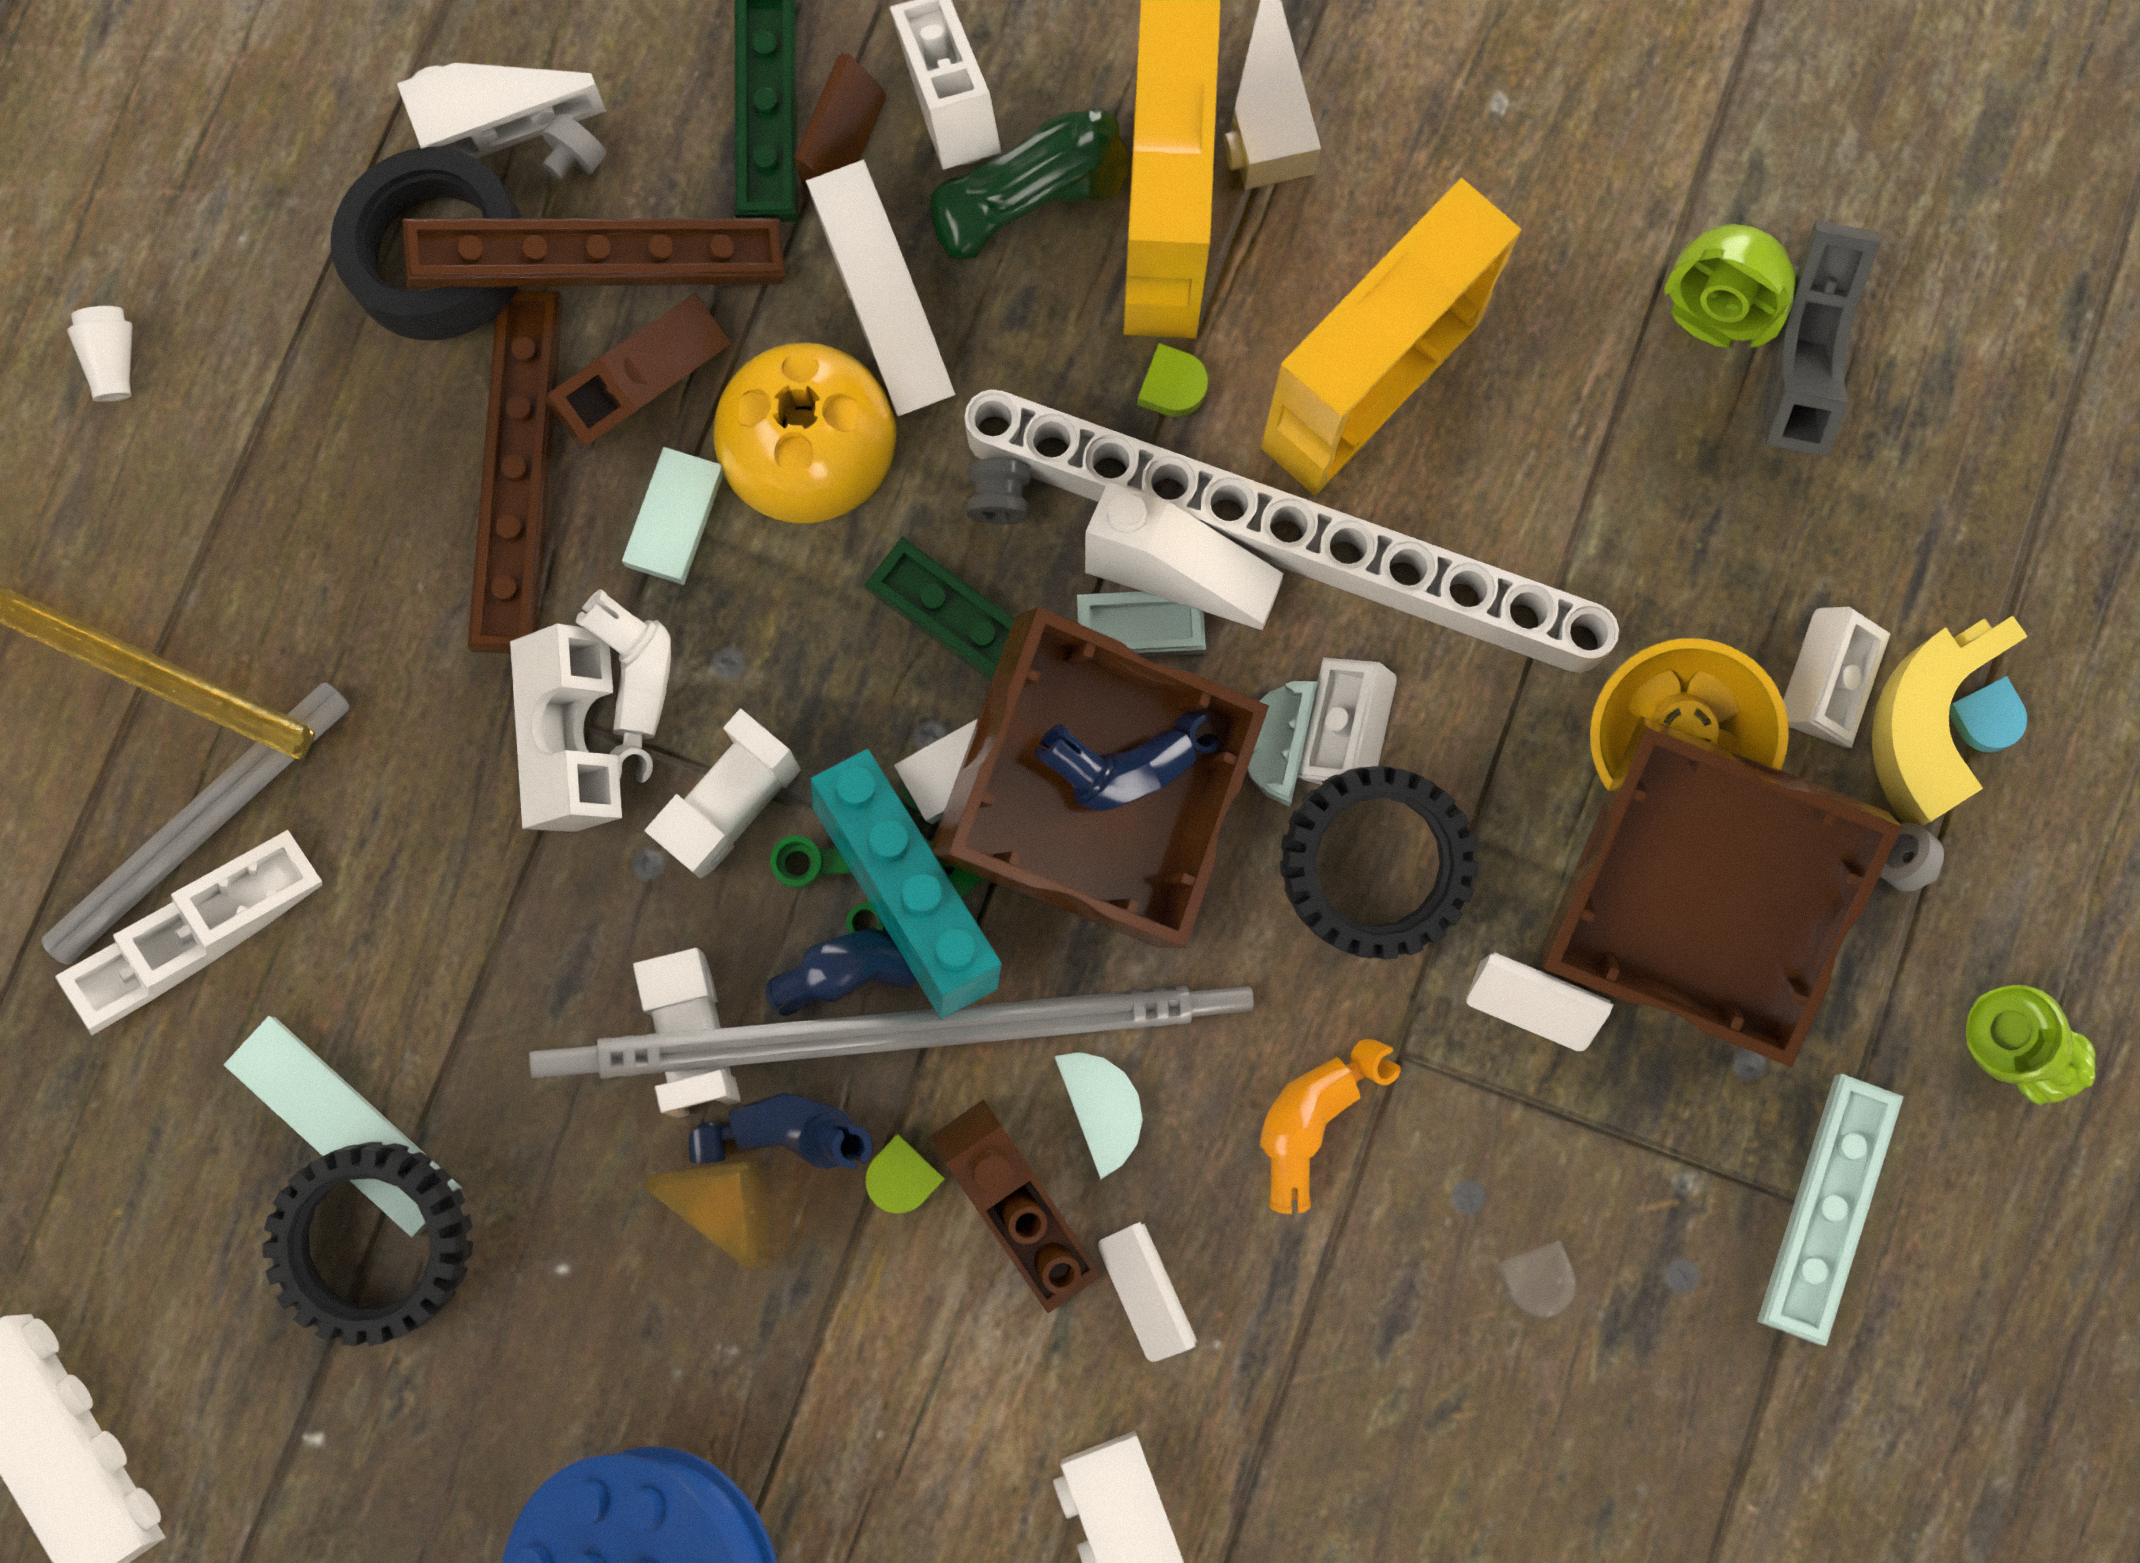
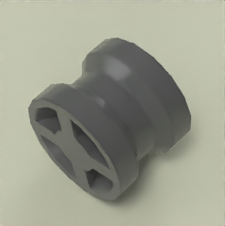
[967,458,1031,525]

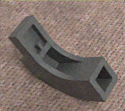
[1764,220,1880,457]

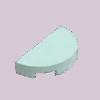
[1247,681,1318,807]
[1055,1052,1143,1180]

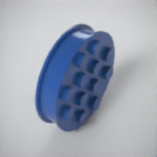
[502,1446,777,1563]

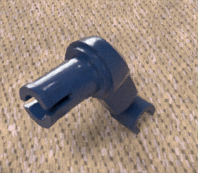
[1035,712,1219,811]
[766,928,916,1016]
[689,1093,873,1169]

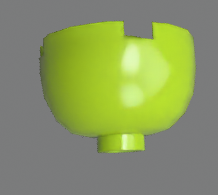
[1664,224,1796,348]

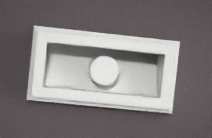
[1783,607,1890,748]
[1297,657,1397,785]
[1466,953,1613,1051]
[1098,1222,1197,1362]

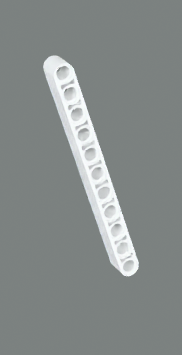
[965,389,1619,673]

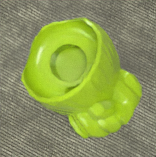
[1965,985,2096,1106]

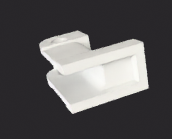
[644,708,801,878]
[633,948,741,1118]

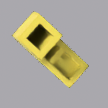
[1872,616,2028,826]

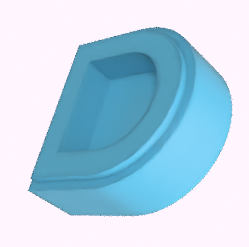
[1949,676,2027,753]

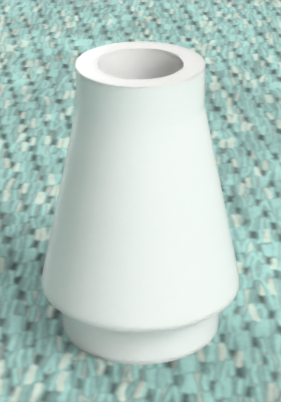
[67,306,132,402]

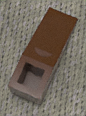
[543,292,732,450]
[930,1100,1102,1313]

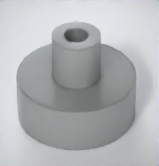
[542,114,607,180]
[1880,822,1944,891]

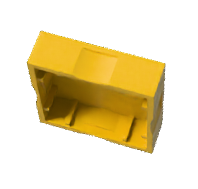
[1123,0,1220,339]
[1261,177,1522,496]

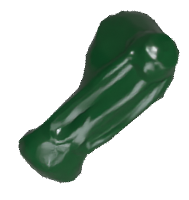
[930,108,1131,260]

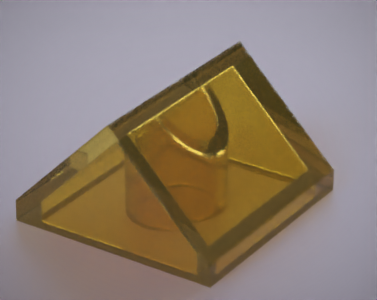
[642,1162,773,1270]

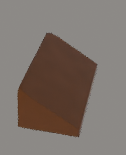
[794,52,886,187]

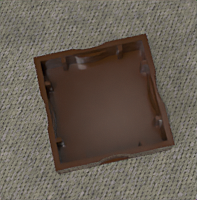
[931,606,1269,948]
[1540,716,1902,1067]

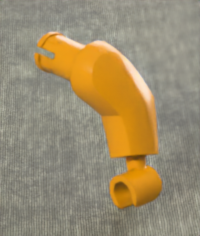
[1260,1039,1401,1214]

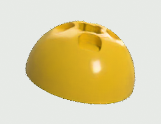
[713,343,897,523]
[1590,638,1789,790]

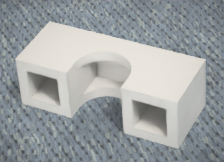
[510,624,622,832]

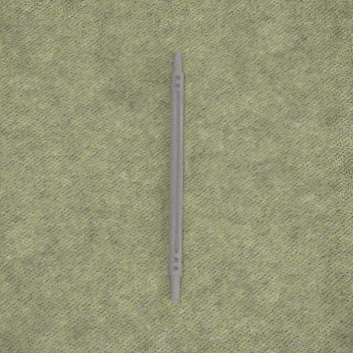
[530,985,1254,1079]

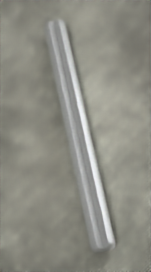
[41,682,349,964]

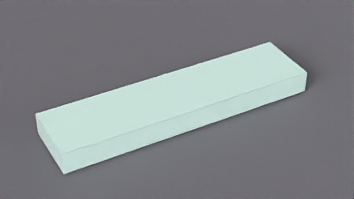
[224,1016,462,1238]
[1757,1074,1904,1346]

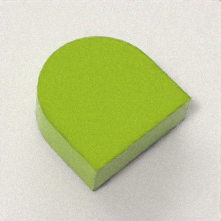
[1137,343,1208,417]
[866,1134,946,1214]

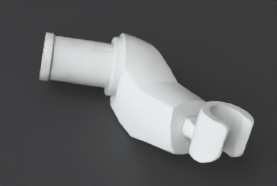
[576,589,671,783]

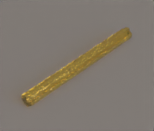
[0,585,315,759]

